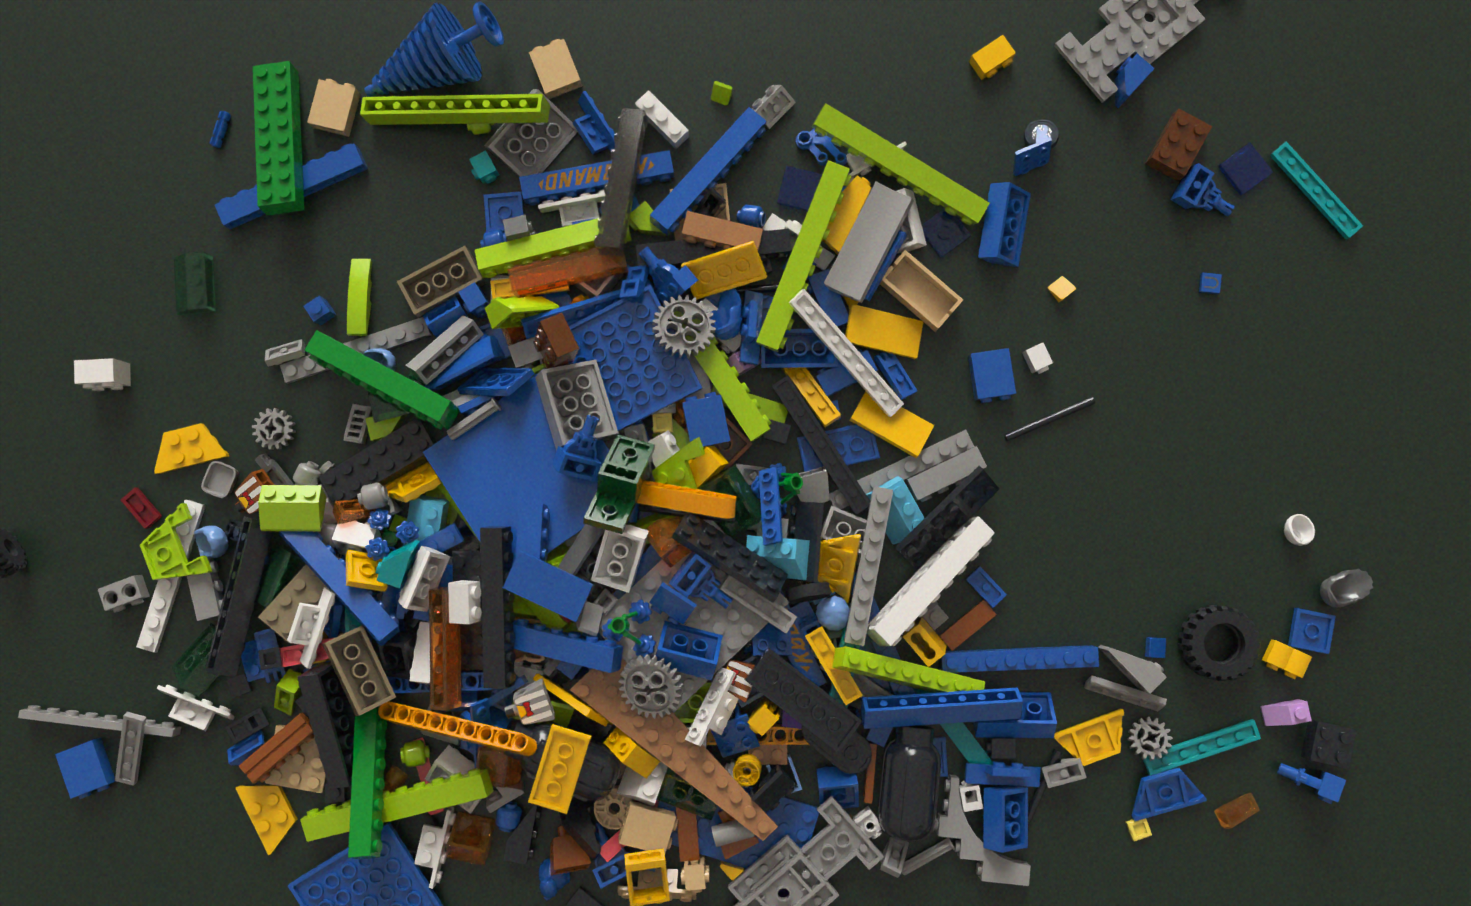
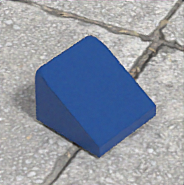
[1145,637,1166,658]

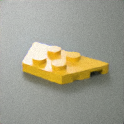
[154,423,229,474]
[384,462,442,503]
[818,534,861,603]
[1054,709,1124,766]
[236,785,298,855]

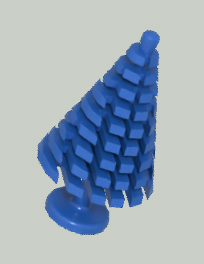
[364,2,504,97]

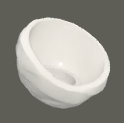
[1284,514,1315,546]

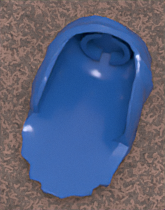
[710,288,743,340]

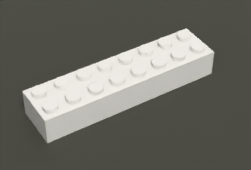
[866,516,995,646]

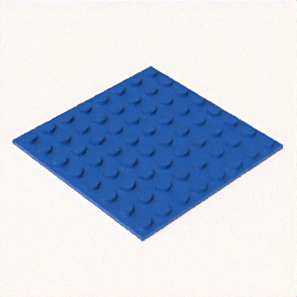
[423,374,609,566]

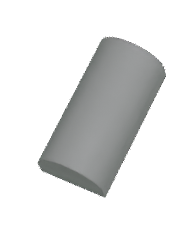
[712,820,755,847]

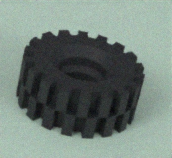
[0,526,27,578]

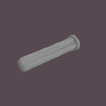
[447,397,502,440]
[902,837,955,875]

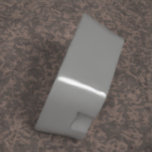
[201,461,239,498]

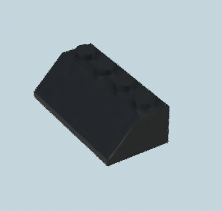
[788,501,824,583]

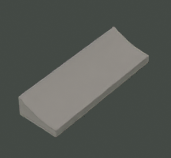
[824,182,914,303]

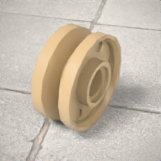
[594,785,636,830]

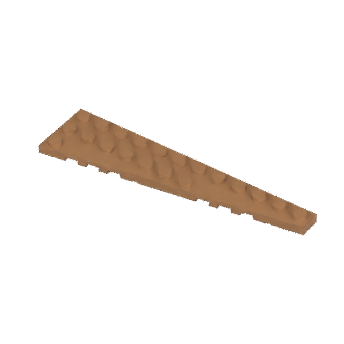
[570,658,778,841]

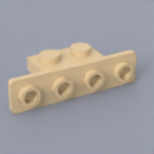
[618,868,696,902]

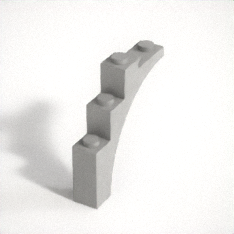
[934,774,1031,886]

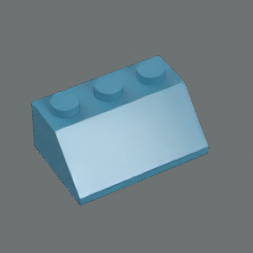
[866,476,925,544]
[404,495,449,545]
[746,535,810,580]

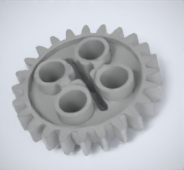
[652,295,716,358]
[618,654,684,719]

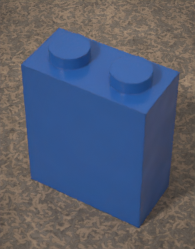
[968,348,1016,403]
[682,392,730,446]
[55,738,115,799]

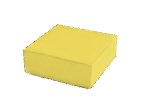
[652,413,673,434]
[1126,818,1152,842]

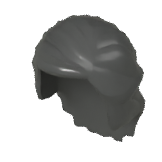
[1320,569,1373,608]

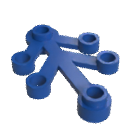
[796,129,847,166]

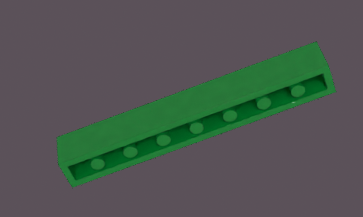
[348,706,387,860]

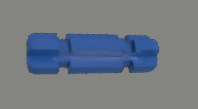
[210,111,231,148]

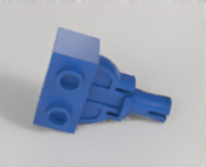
[1170,163,1234,216]
[638,246,698,304]
[552,415,602,482]
[668,551,733,609]
[1277,763,1346,804]
[592,822,634,888]

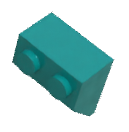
[375,540,420,588]

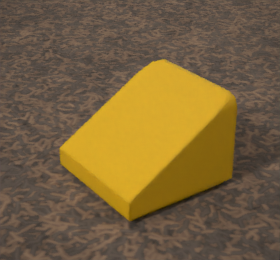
[1047,276,1076,302]
[720,861,744,880]

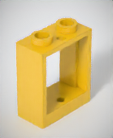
[624,848,670,906]

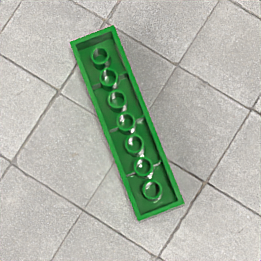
[253,61,304,215]
[305,330,460,430]

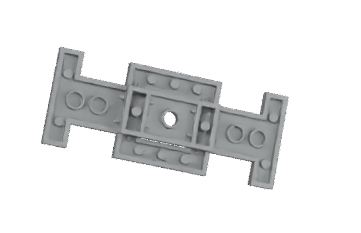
[1054,0,1205,103]
[728,796,884,906]

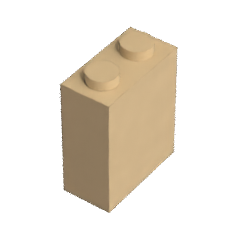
[529,39,582,99]
[307,79,360,137]
[618,800,678,854]

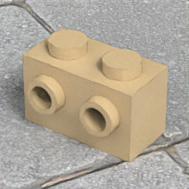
[681,856,710,893]

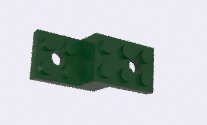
[583,434,655,534]

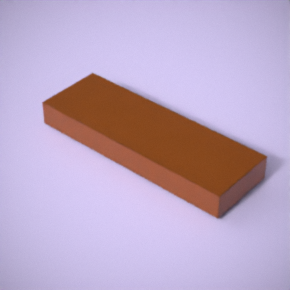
[939,599,997,651]
[863,741,877,804]
[675,799,700,862]

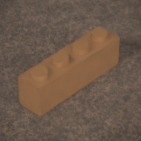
[682,211,763,251]

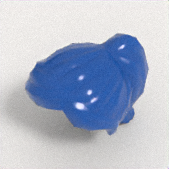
[538,859,570,901]

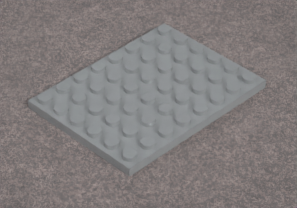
[598,520,789,713]

